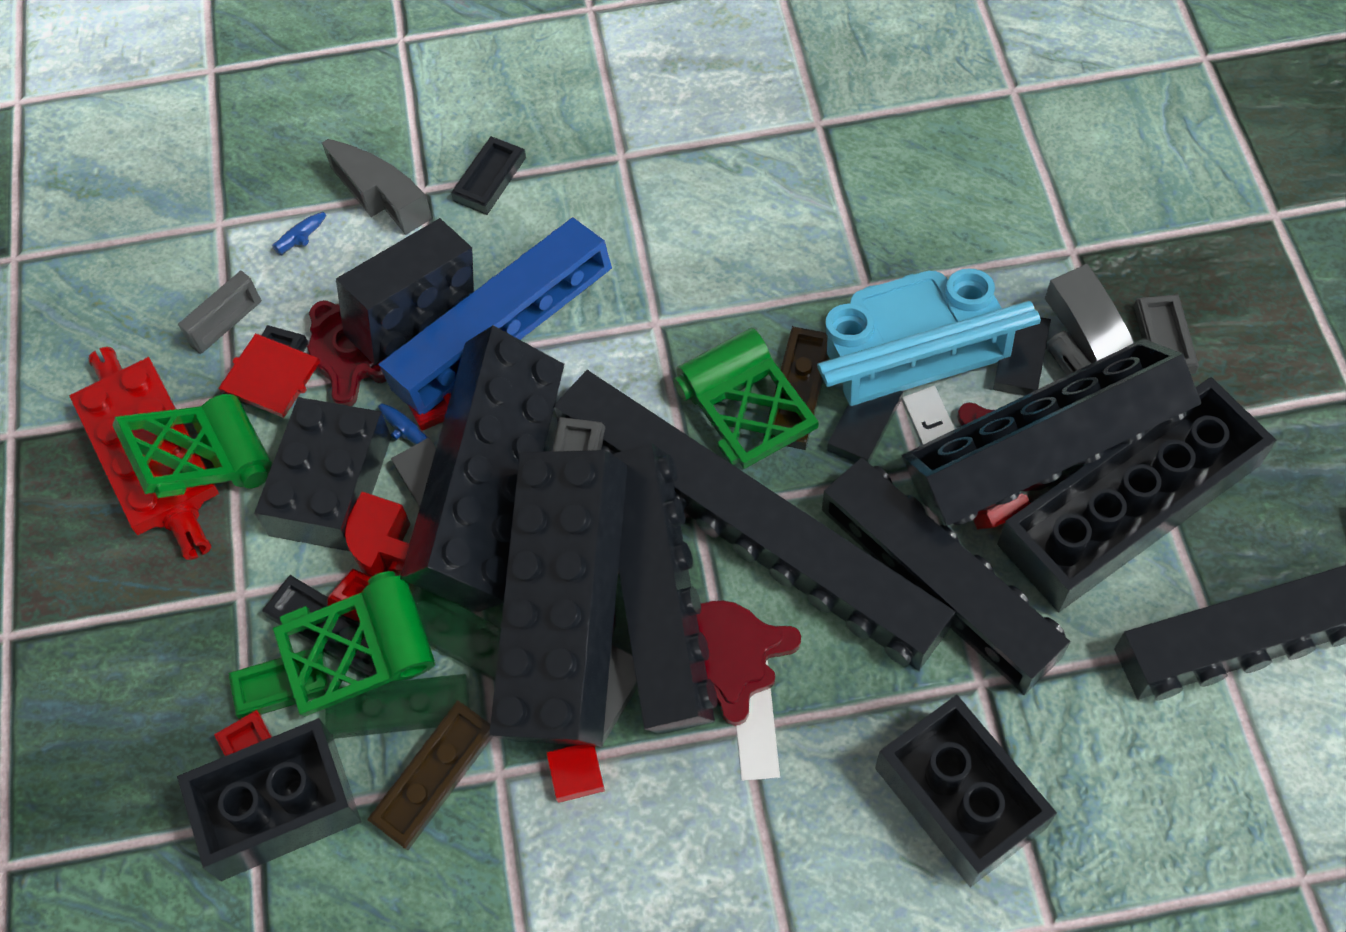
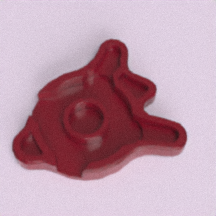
[307,300,389,406]
[697,600,801,726]

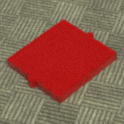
[218,333,320,418]

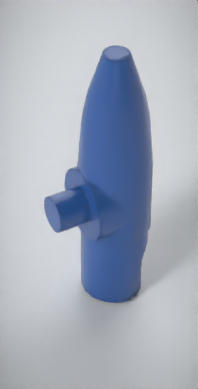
[272,212,326,255]
[378,403,429,445]

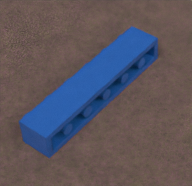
[379,217,612,415]

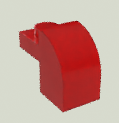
[345,491,411,577]

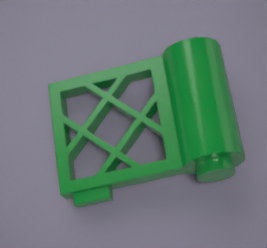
[673,327,819,469]
[112,394,273,498]
[273,571,436,717]

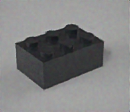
[336,218,474,365]
[254,397,392,551]
[875,694,1057,888]
[177,718,362,881]

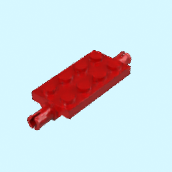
[69,347,220,560]

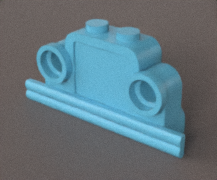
[817,268,1041,406]

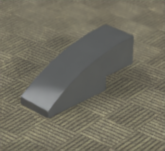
[322,139,432,235]
[1045,264,1134,363]

